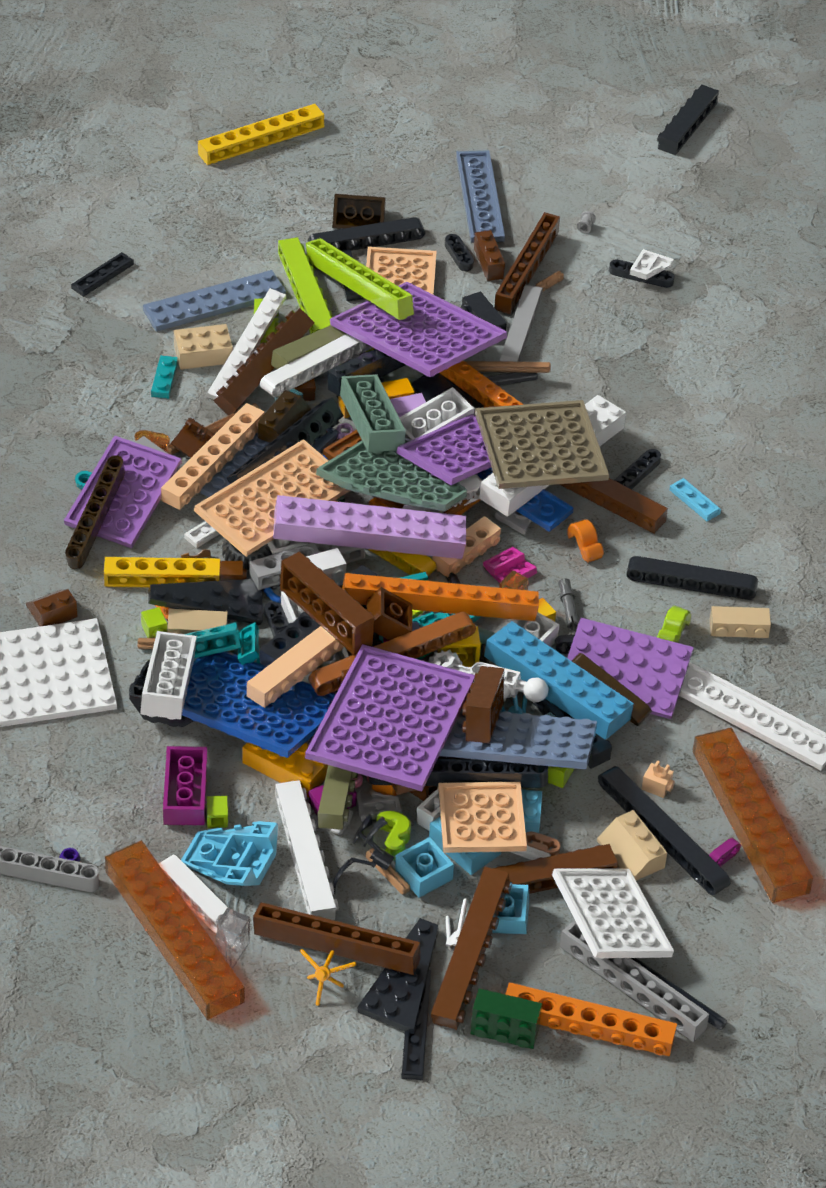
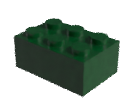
[470,988,542,1049]

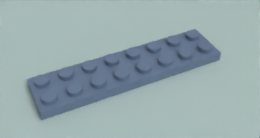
[456,150,505,243]
[143,270,286,332]

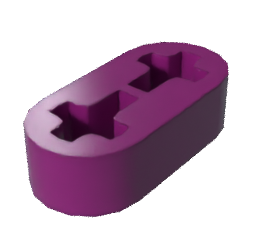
[709,837,741,867]

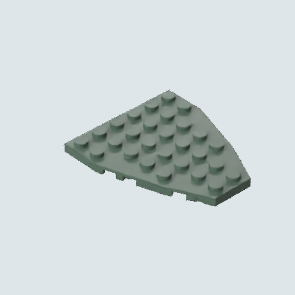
[316,437,467,511]

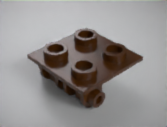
[171,417,215,458]

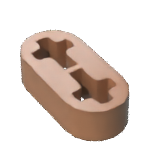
[526,831,560,856]

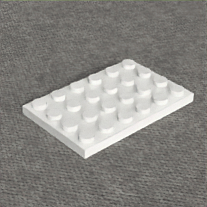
[552,869,674,959]

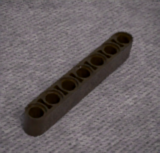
[65,455,125,569]

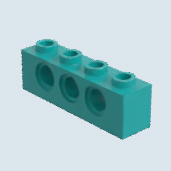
[184,622,241,658]

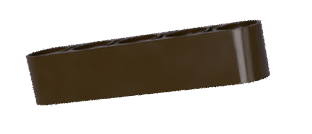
[572,653,652,726]

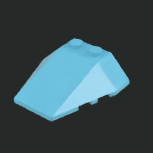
[181,821,278,886]

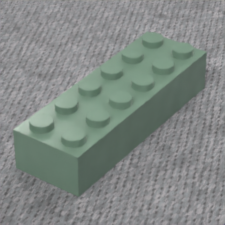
[340,375,406,453]

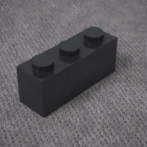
[461,291,507,331]

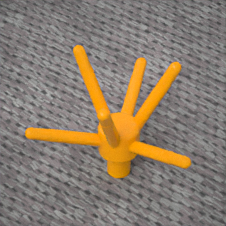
[300,949,356,1006]

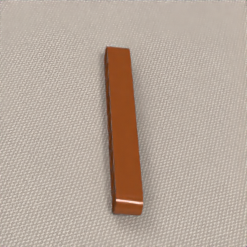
[308,612,476,696]

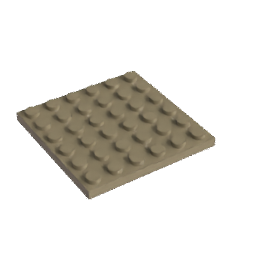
[475,400,609,489]

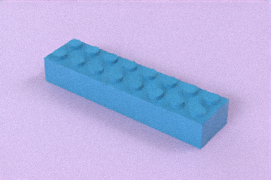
[484,621,634,740]

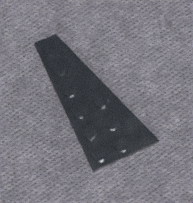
[148,579,263,626]
[357,918,439,1034]

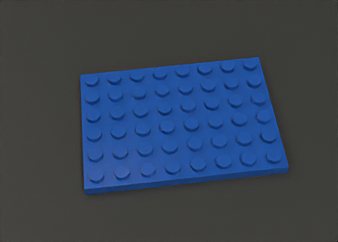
[182,651,336,758]

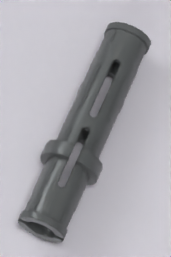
[558,578,579,630]

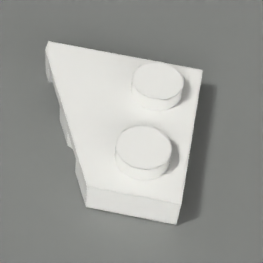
[630,249,674,280]

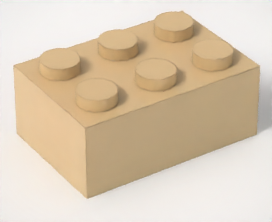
[174,324,233,370]

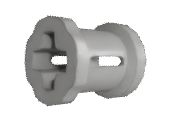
[577,211,596,233]

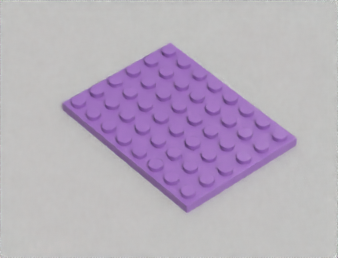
[330,282,507,377]
[305,644,475,791]

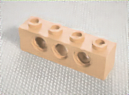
[432,516,501,577]

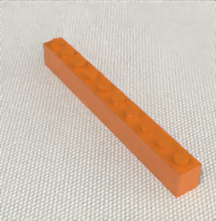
[342,573,539,621]

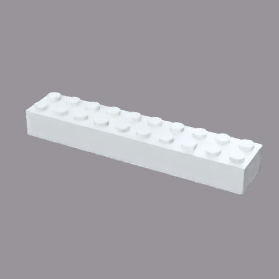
[479,395,626,517]

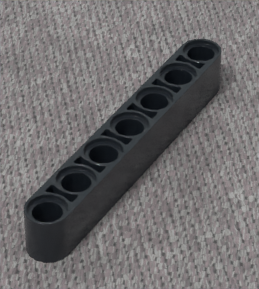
[308,217,426,251]
[626,556,758,600]

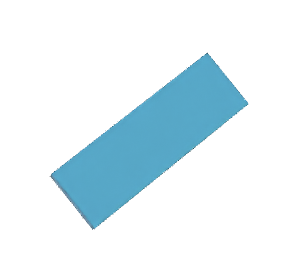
[669,478,721,521]

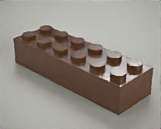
[280,551,374,655]

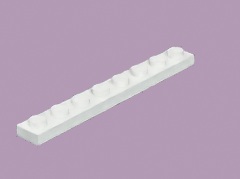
[207,288,286,399]

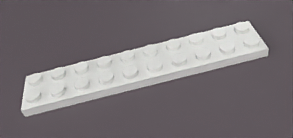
[679,662,826,771]

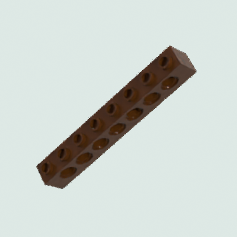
[494,212,560,315]

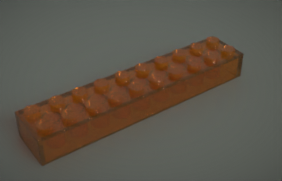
[692,727,813,903]
[105,840,245,1020]

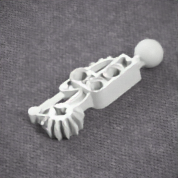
[429,650,549,702]

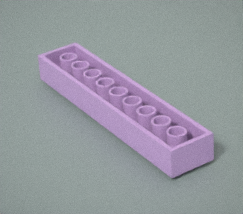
[273,495,466,559]

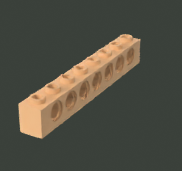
[161,403,265,510]

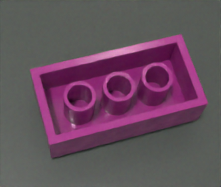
[163,746,208,825]

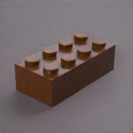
[463,666,505,743]

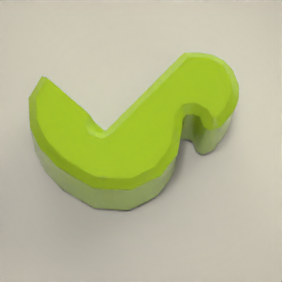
[657,605,691,643]
[376,811,411,860]

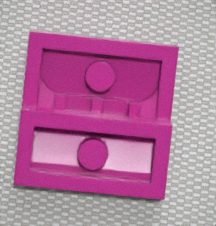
[483,547,537,589]

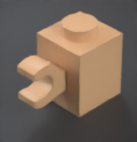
[642,761,675,798]

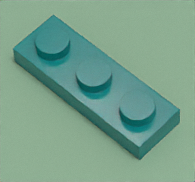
[151,355,178,399]
[238,623,259,665]

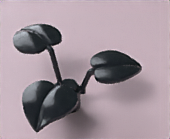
[332,813,395,894]

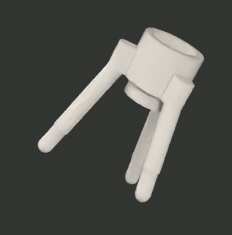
[446,898,468,952]

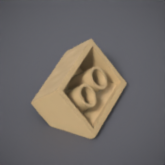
[597,810,667,881]

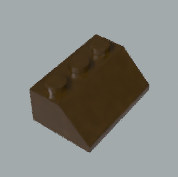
[332,194,386,229]
[258,390,312,448]

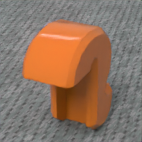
[567,519,604,563]

